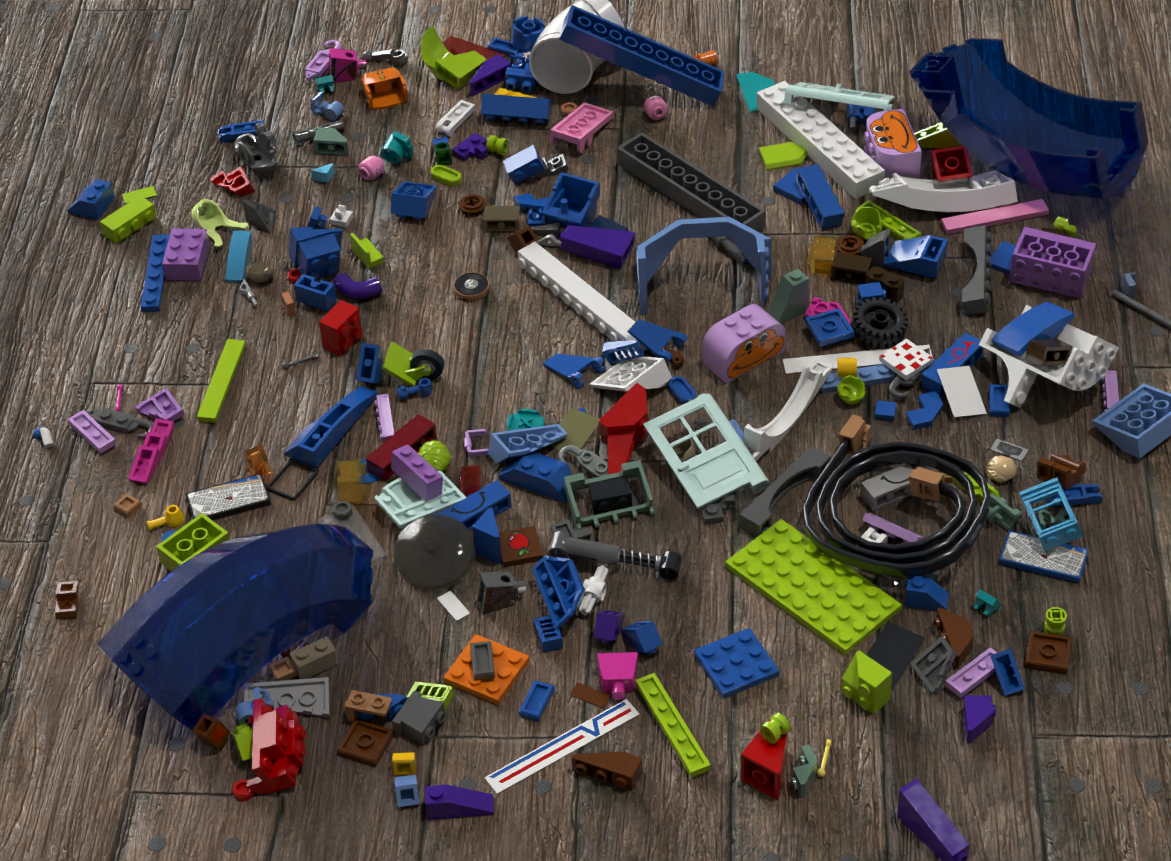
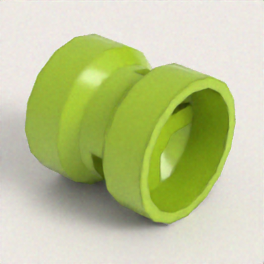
[486,135,509,156]
[1044,607,1067,635]
[760,713,791,744]

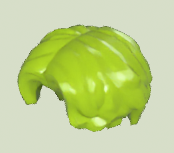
[851,207,883,240]
[418,440,452,473]

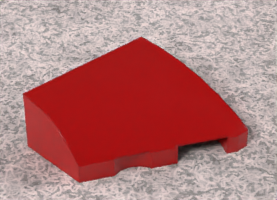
[210,166,255,195]

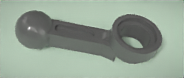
[361,49,408,65]

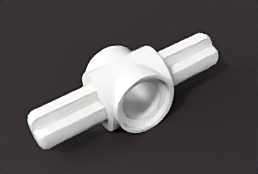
[579,565,609,616]

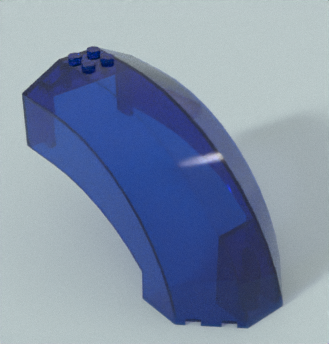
[909,38,1149,199]
[98,524,373,730]

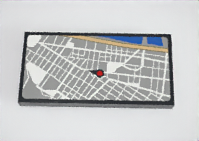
[185,473,271,520]

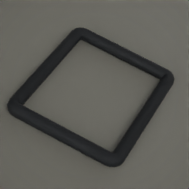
[266,459,319,500]

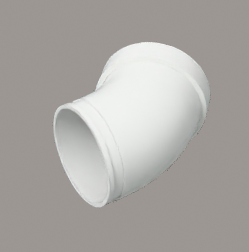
[529,0,625,94]

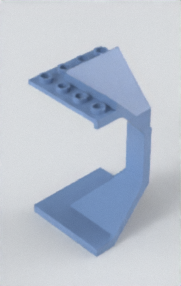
[636,217,771,314]

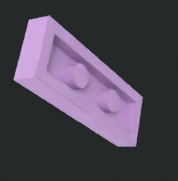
[68,410,117,454]
[863,513,924,543]
[945,647,997,698]

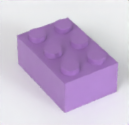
[162,228,210,281]

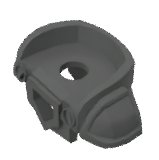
[235,122,278,177]

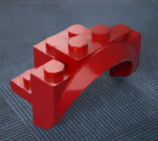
[247,698,306,794]

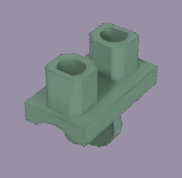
[987,494,1021,531]

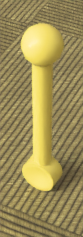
[817,739,832,777]

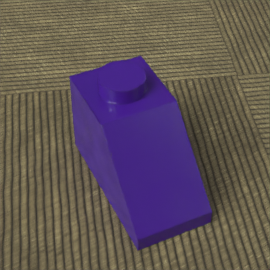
[594,610,625,643]
[963,696,996,743]

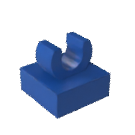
[307,206,328,229]
[527,208,545,227]

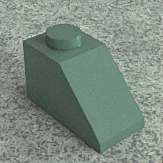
[313,127,349,155]

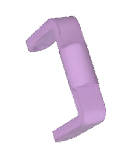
[464,429,489,457]

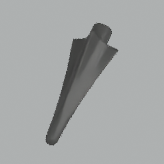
[520,222,567,239]

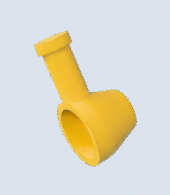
[147,505,185,531]

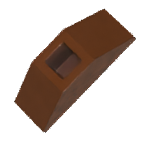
[934,608,974,669]

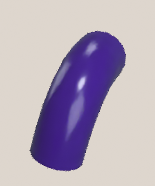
[333,273,382,300]

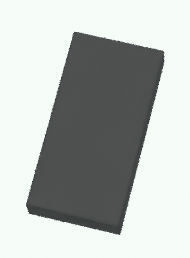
[470,641,495,680]

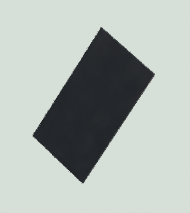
[866,622,925,689]

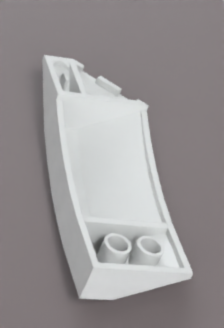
[869,170,1018,212]

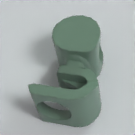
[1037,509,1076,530]

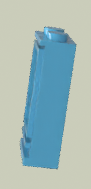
[1019,477,1083,552]

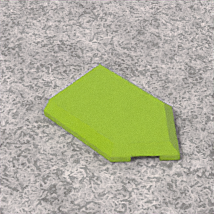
[758,142,808,170]

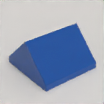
[472,508,502,564]

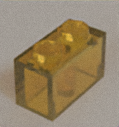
[807,235,836,274]

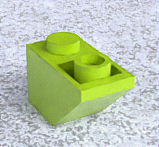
[231,724,253,761]

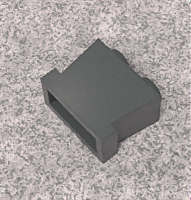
[392,691,446,746]

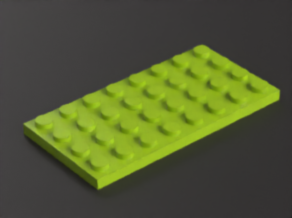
[725,519,902,656]

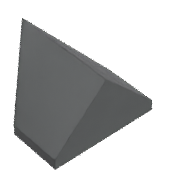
[243,199,277,234]

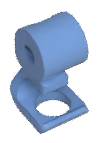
[311,92,344,121]
[236,687,274,726]

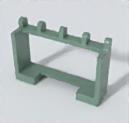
[563,460,655,530]

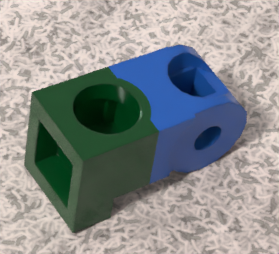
[433,136,452,165]

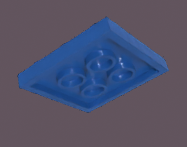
[694,627,780,699]

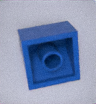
[67,179,115,220]

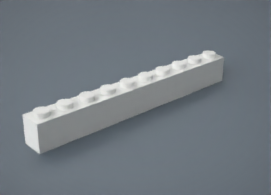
[518,242,647,352]

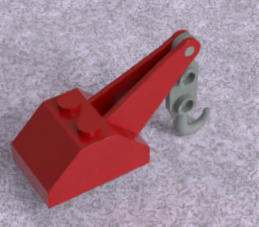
[558,383,649,477]

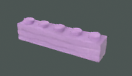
[1101,371,1119,412]
[375,394,394,442]

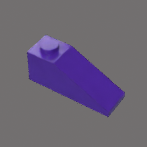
[469,54,511,97]
[425,784,494,820]

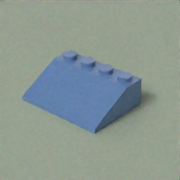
[1092,383,1171,458]

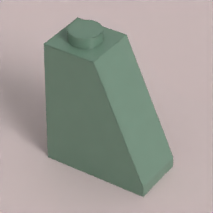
[768,269,809,324]

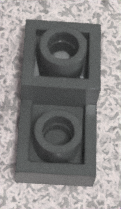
[533,154,569,178]

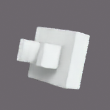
[330,205,353,228]

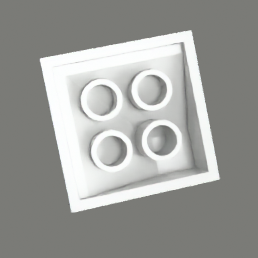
[589,356,672,391]

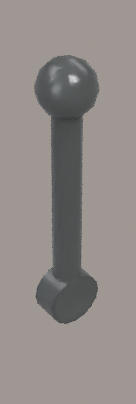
[282,352,319,370]

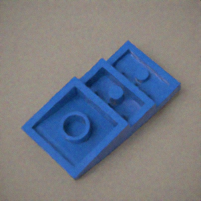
[991,302,1075,357]

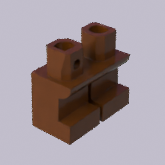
[1037,453,1086,489]

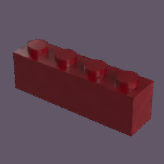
[366,414,437,482]

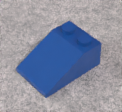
[391,181,437,220]

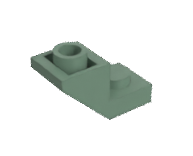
[790,744,817,798]

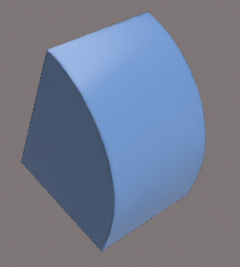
[394,774,420,807]

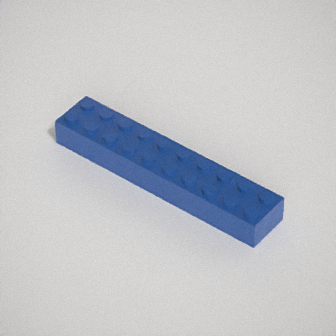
[559,5,725,106]

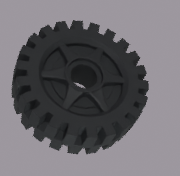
[851,297,908,348]

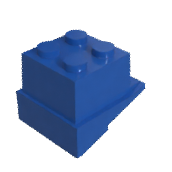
[542,172,600,227]
[289,227,342,279]

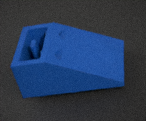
[883,235,948,279]

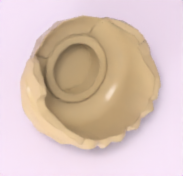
[986,456,1017,484]

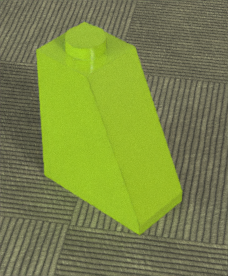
[435,51,487,90]

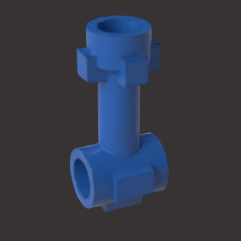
[396,378,433,399]

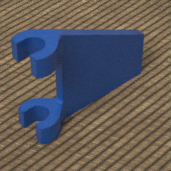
[627,319,688,364]
[543,353,606,389]

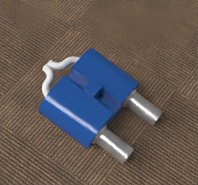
[847,104,877,131]

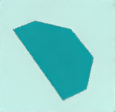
[736,72,775,112]

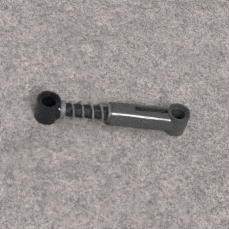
[548,531,682,579]

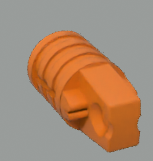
[694,50,718,65]

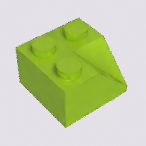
[841,650,892,714]

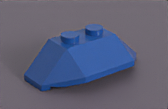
[498,451,576,504]
[532,556,585,629]

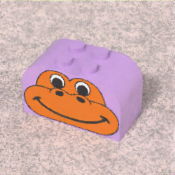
[864,109,922,180]
[703,304,785,384]

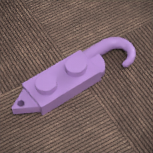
[304,40,342,81]

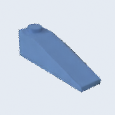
[488,424,568,463]

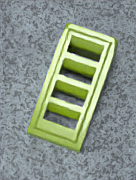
[406,681,454,711]

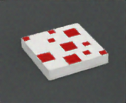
[879,339,934,380]

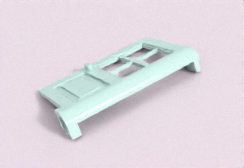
[784,82,895,111]
[643,393,770,509]

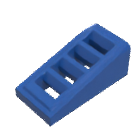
[602,340,644,365]
[533,615,563,652]

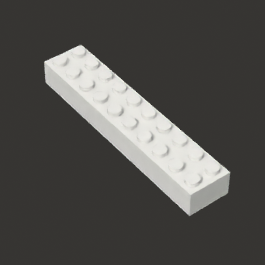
[757,81,885,199]

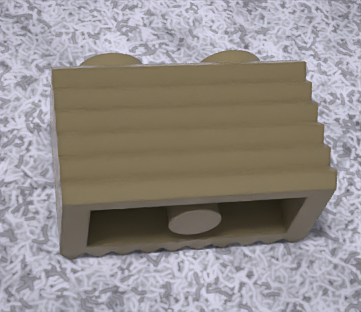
[483,205,521,232]
[290,637,338,679]

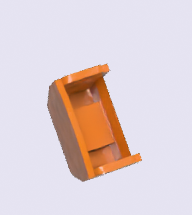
[361,67,408,110]

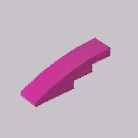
[128,419,175,484]

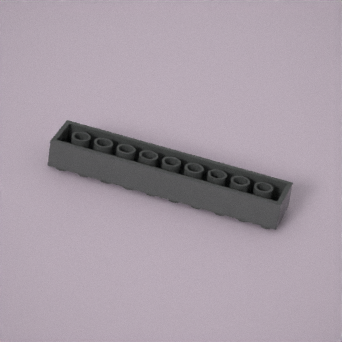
[617,132,766,232]

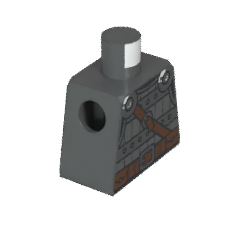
[477,571,526,615]

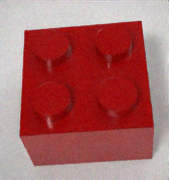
[319,300,363,356]

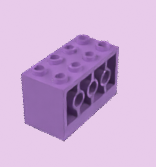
[1009,227,1096,299]

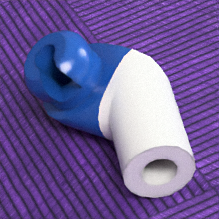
[33,427,54,448]

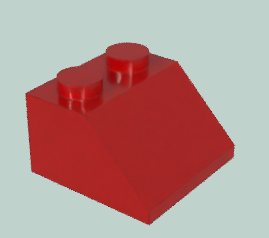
[930,145,973,182]

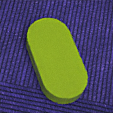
[430,165,462,186]

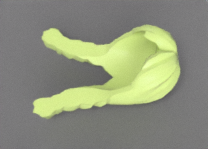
[192,199,248,248]

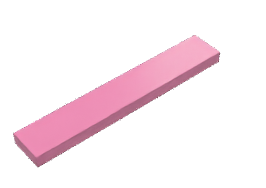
[941,199,1049,235]

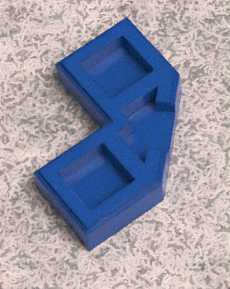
[513,193,549,212]
[906,391,943,430]

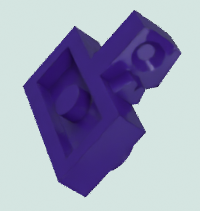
[451,133,488,161]

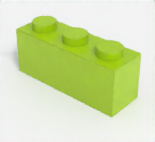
[100,195,156,244]

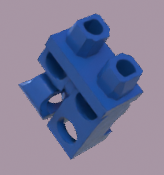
[505,55,537,93]

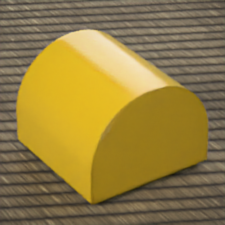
[837,358,857,377]
[392,752,416,776]

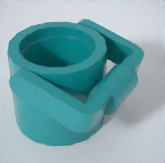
[381,132,414,164]

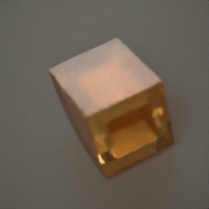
[243,444,271,476]

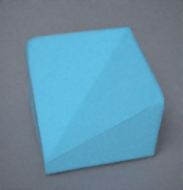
[311,163,335,183]

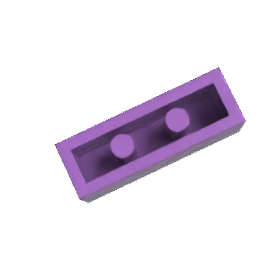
[391,444,443,502]

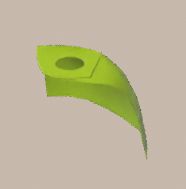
[421,25,454,83]

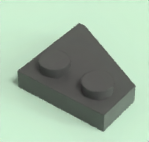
[910,636,957,695]

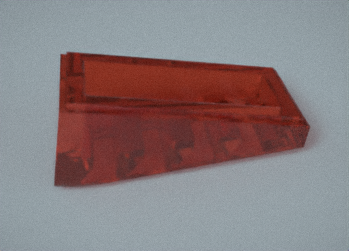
[460,465,481,497]

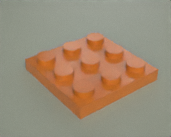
[443,634,530,705]

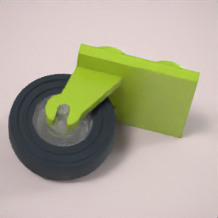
[381,341,444,387]

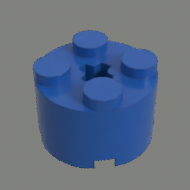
[511,16,545,52]

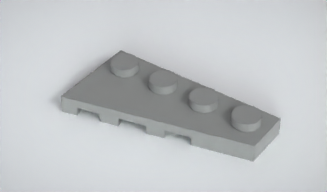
[244,677,330,718]

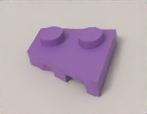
[135,388,185,421]

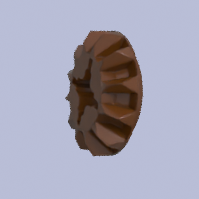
[458,194,486,215]
[836,235,865,255]

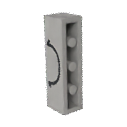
[861,464,942,511]

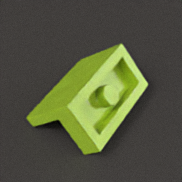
[350,233,384,269]

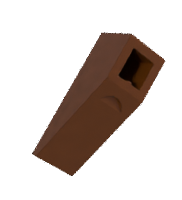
[572,751,643,791]

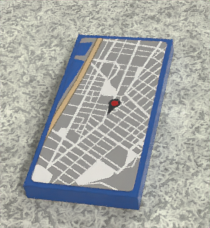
[999,530,1089,583]

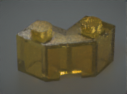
[337,459,367,502]

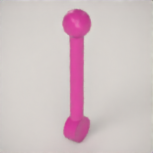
[115,384,124,411]

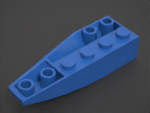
[284,386,378,468]

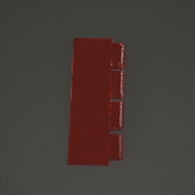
[443,36,506,60]

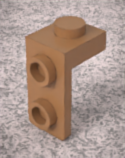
[344,690,392,723]

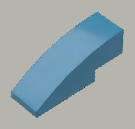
[225,231,253,283]

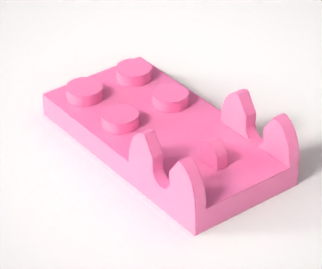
[550,102,614,153]

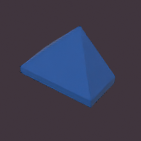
[990,648,1025,696]

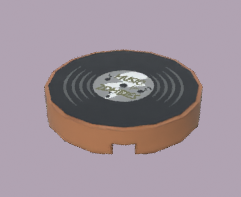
[453,272,490,301]

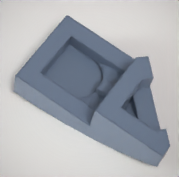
[1122,272,1136,299]

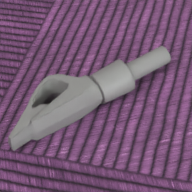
[536,234,561,247]
[239,279,259,307]

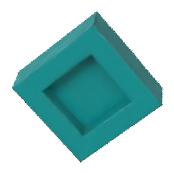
[316,75,334,96]
[974,589,1002,617]

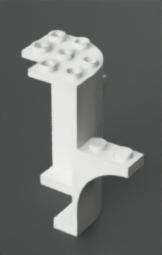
[979,305,1119,408]

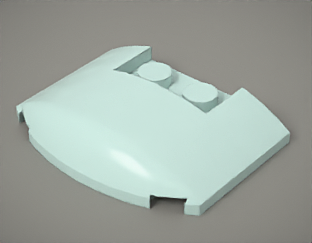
[374,471,466,529]

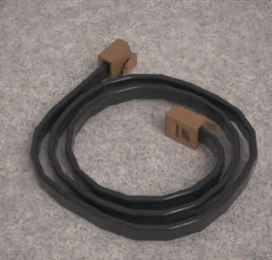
[802,414,991,578]

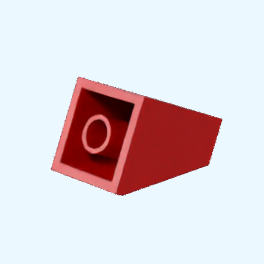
[741,719,788,800]

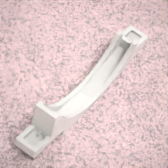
[744,360,833,461]

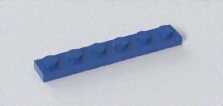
[141,234,170,312]

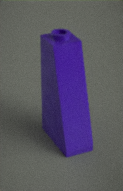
[559,225,635,269]
[897,779,970,861]

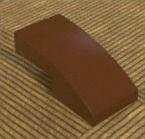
[55,581,79,619]

